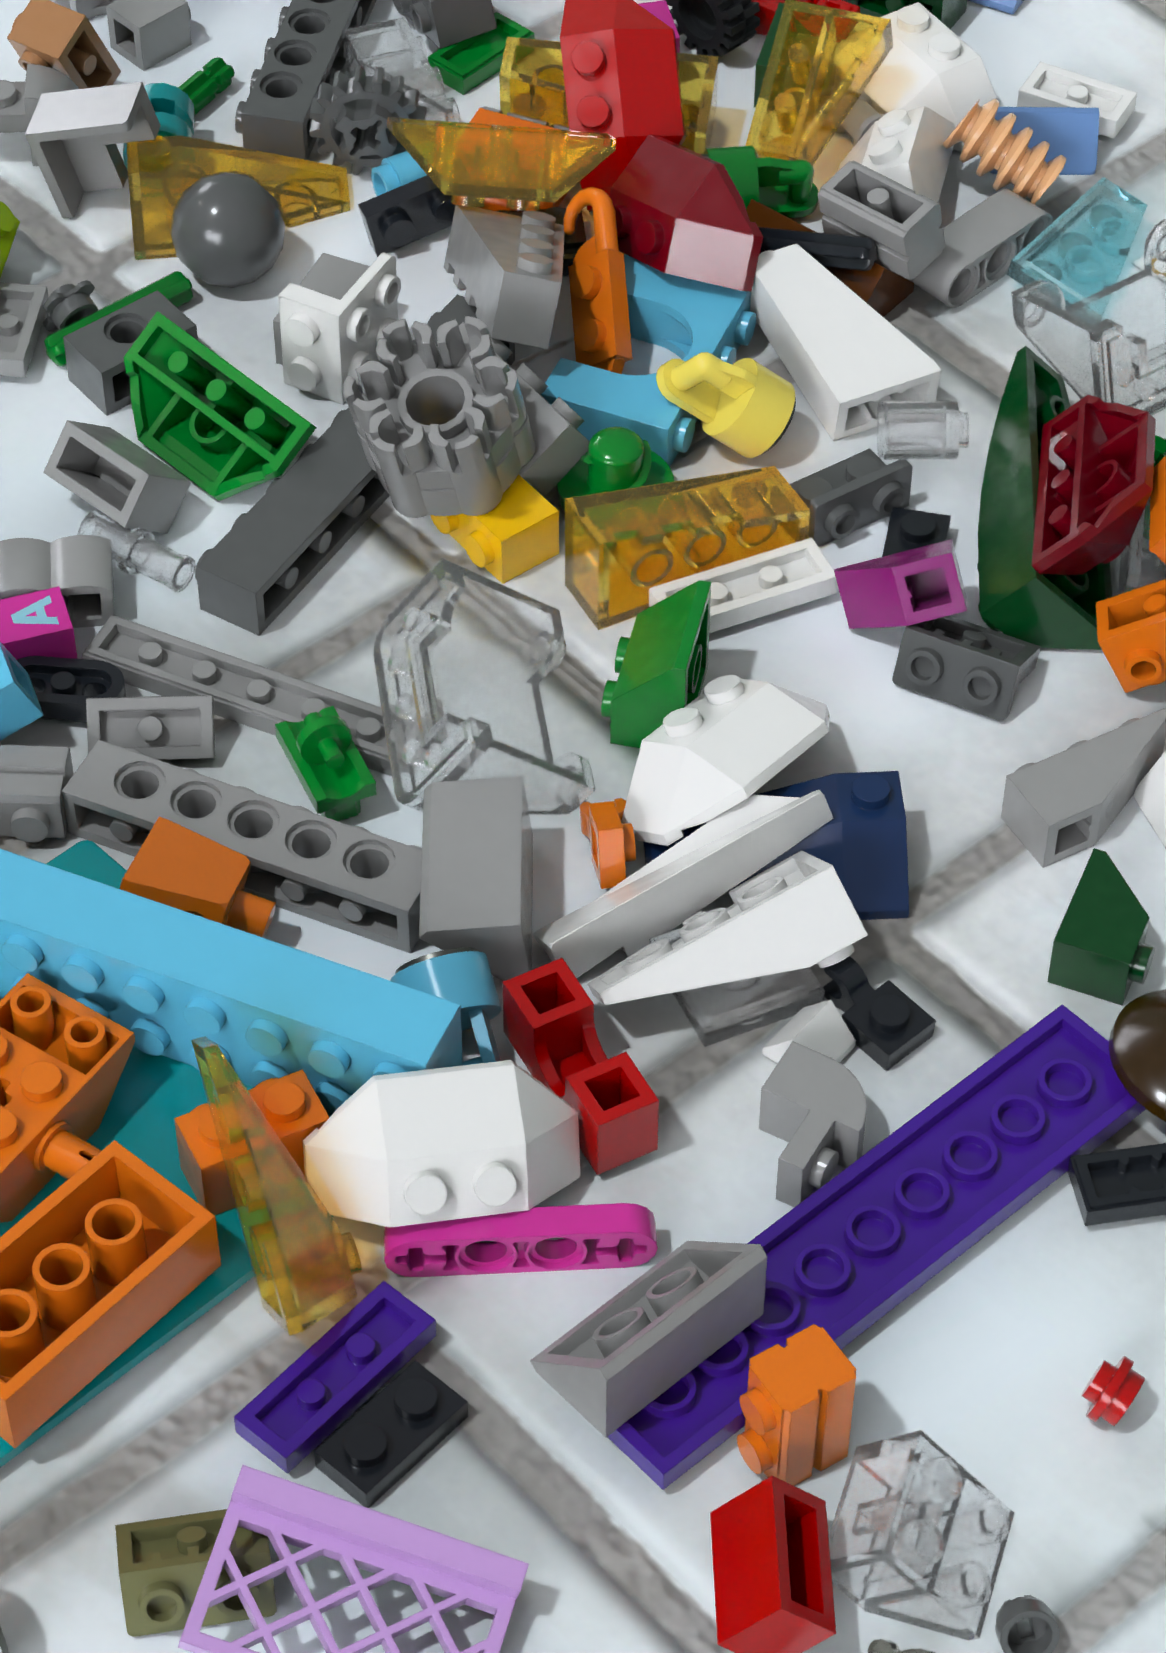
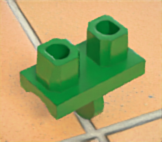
[275,706,377,822]

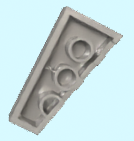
[444,203,565,350]

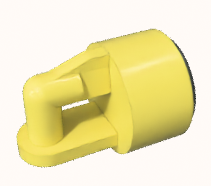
[656,352,796,458]

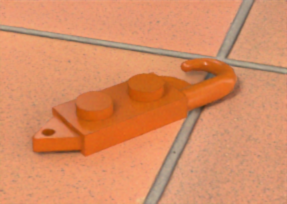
[563,187,633,374]

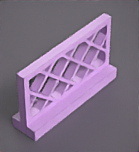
[178,1465,529,1653]

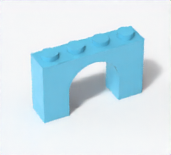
[541,254,757,467]

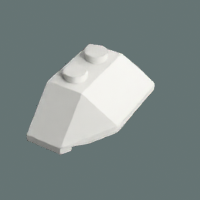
[831,2,1000,152]
[823,106,956,215]
[621,675,830,846]
[303,1060,581,1228]

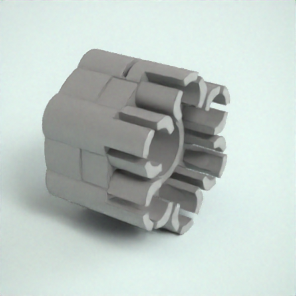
[343,316,535,518]

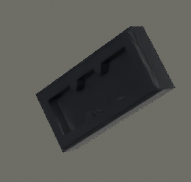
[1067,1143,1166,1226]

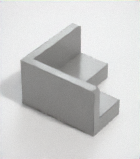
[25,82,161,218]

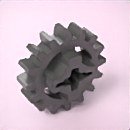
[309,66,427,175]

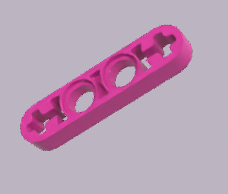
[384,1203,658,1277]

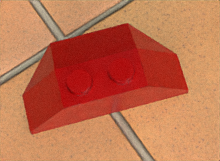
[560,0,686,212]

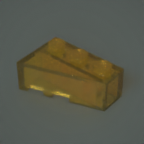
[745,0,893,166]

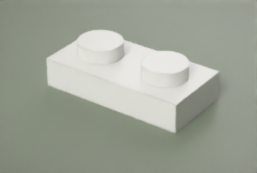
[1017,61,1137,139]

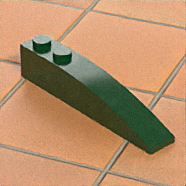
[977,346,1112,650]

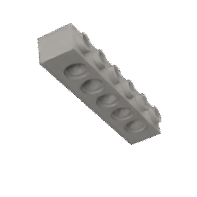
[62,740,422,953]

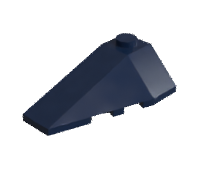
[643,771,909,920]

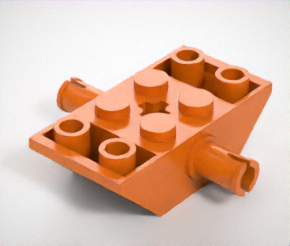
[0,973,135,1223]

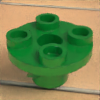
[557,426,674,535]

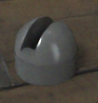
[995,1595,1060,1653]

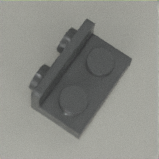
[773,448,913,547]
[892,615,1041,721]

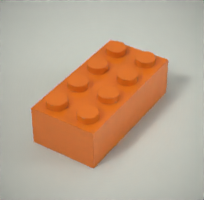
[0,1140,221,1449]

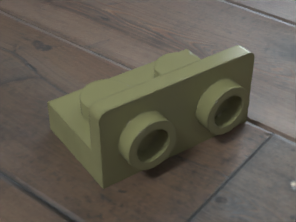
[115,1509,277,1637]

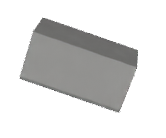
[419,776,533,981]
[530,1241,767,1438]

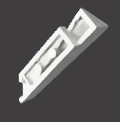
[533,790,834,978]

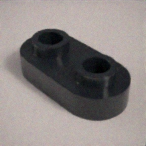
[17,656,126,722]

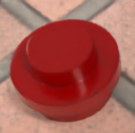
[1081,1356,1145,1426]

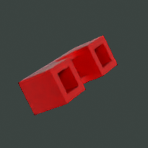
[503,958,659,1175]

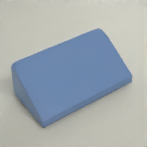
[990,107,1099,175]

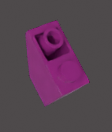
[834,539,967,629]

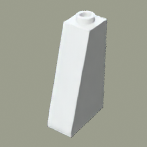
[750,244,942,441]

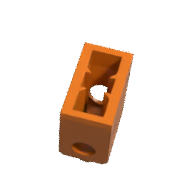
[120,816,276,938]

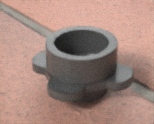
[43,280,98,331]

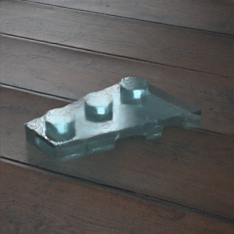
[1007,177,1148,334]

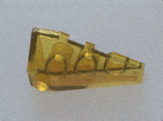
[191,1036,362,1336]

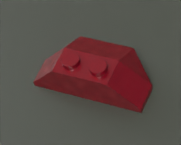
[609,135,763,292]
[1031,394,1156,575]

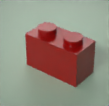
[710,1476,836,1653]

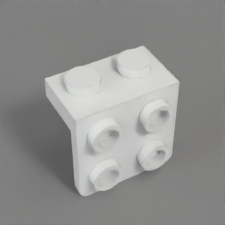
[278,252,401,405]

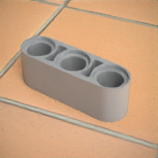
[910,188,1054,308]

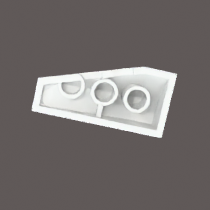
[587,850,868,1005]

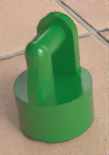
[701,146,819,218]

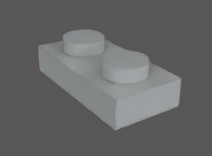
[0,282,48,378]
[86,695,215,760]

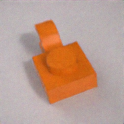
[580,798,636,889]

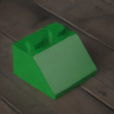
[601,580,711,748]

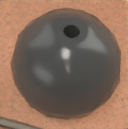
[170,171,286,288]

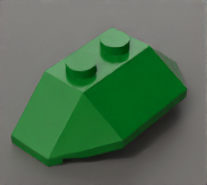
[123,311,317,501]

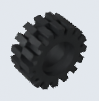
[666,0,760,59]

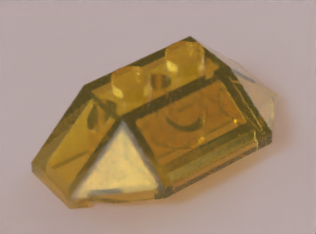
[387,117,616,211]

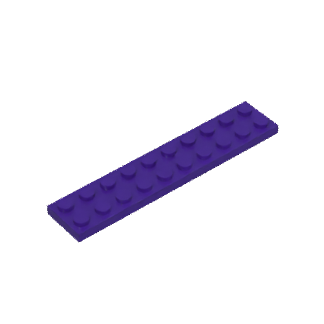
[607,1004,1146,1490]

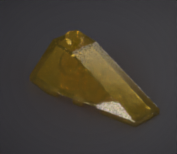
[127,135,350,260]

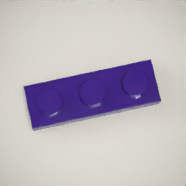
[234,1281,437,1474]

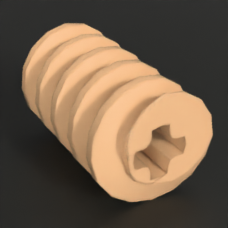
[943,99,1066,204]

